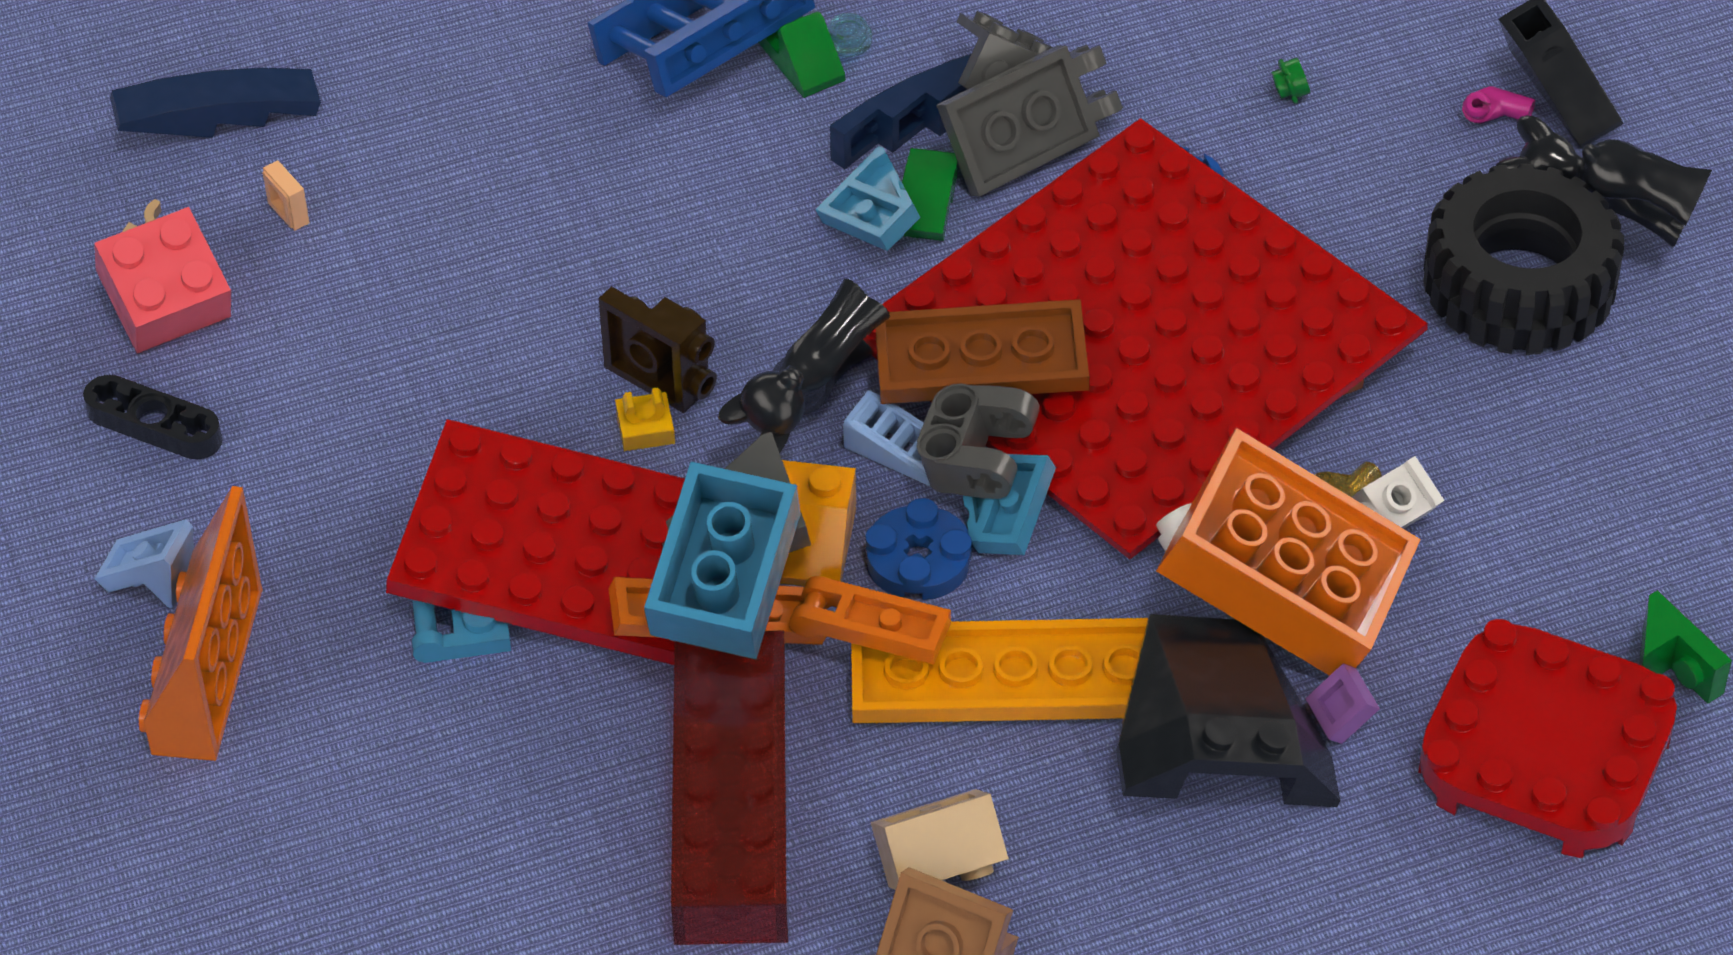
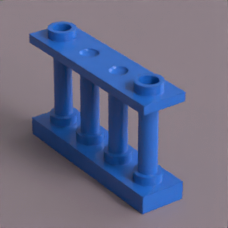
[587,0,816,97]

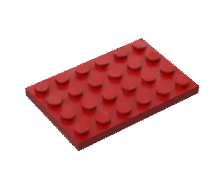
[386,419,707,672]

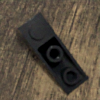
[1498,0,1623,149]

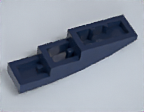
[830,54,971,169]
[110,68,321,138]

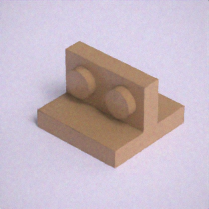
[876,867,1019,955]

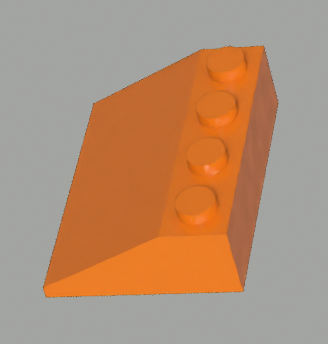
[1156,428,1421,676]
[139,486,263,761]

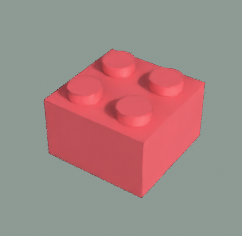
[94,207,231,354]

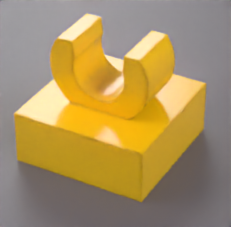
[615,388,675,451]

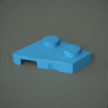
[815,146,921,251]

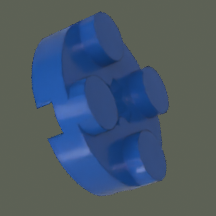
[865,498,972,600]

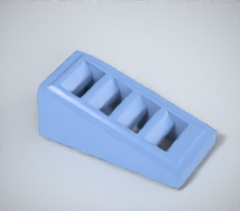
[843,390,931,487]

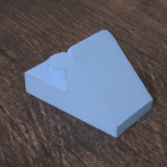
[94,519,194,608]

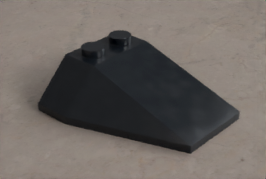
[1116,614,1340,807]

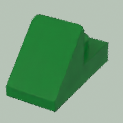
[758,11,846,98]
[1639,590,1732,704]

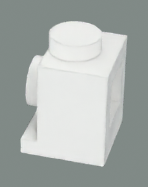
[1352,456,1444,529]

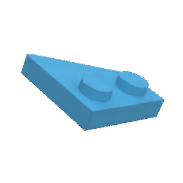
[963,454,1056,555]

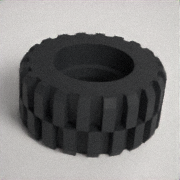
[1423,163,1624,355]

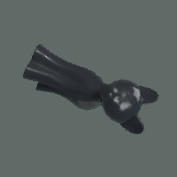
[1496,115,1712,248]
[718,278,890,453]

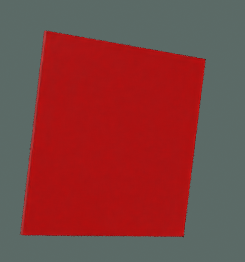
[863,118,1428,560]

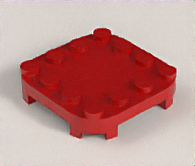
[1418,619,1677,858]

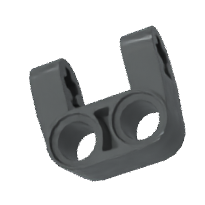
[916,383,1040,499]

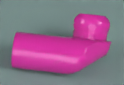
[1462,86,1536,124]

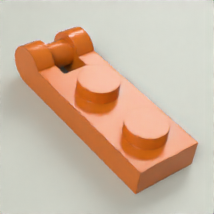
[789,576,951,664]

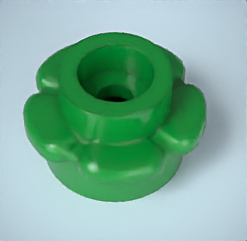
[1271,57,1310,104]

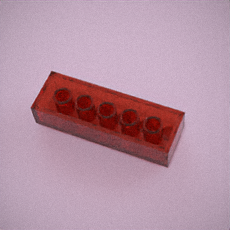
[671,630,788,945]

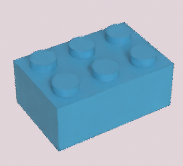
[644,462,801,659]

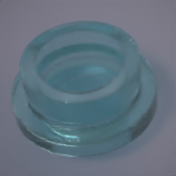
[827,13,872,57]

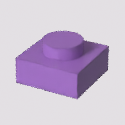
[1305,663,1380,744]

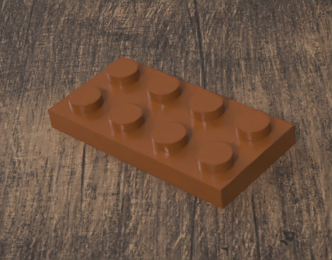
[875,299,1089,404]

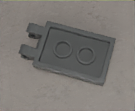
[936,45,1123,197]

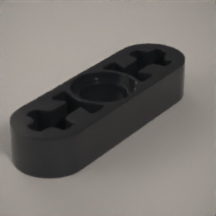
[83,375,222,460]

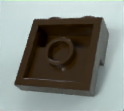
[598,286,717,413]

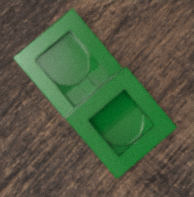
[902,148,959,241]

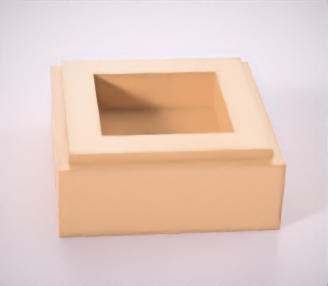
[263,160,309,231]

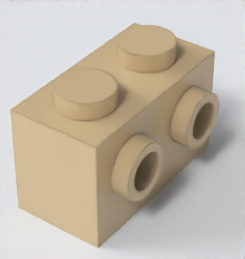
[871,789,1009,890]

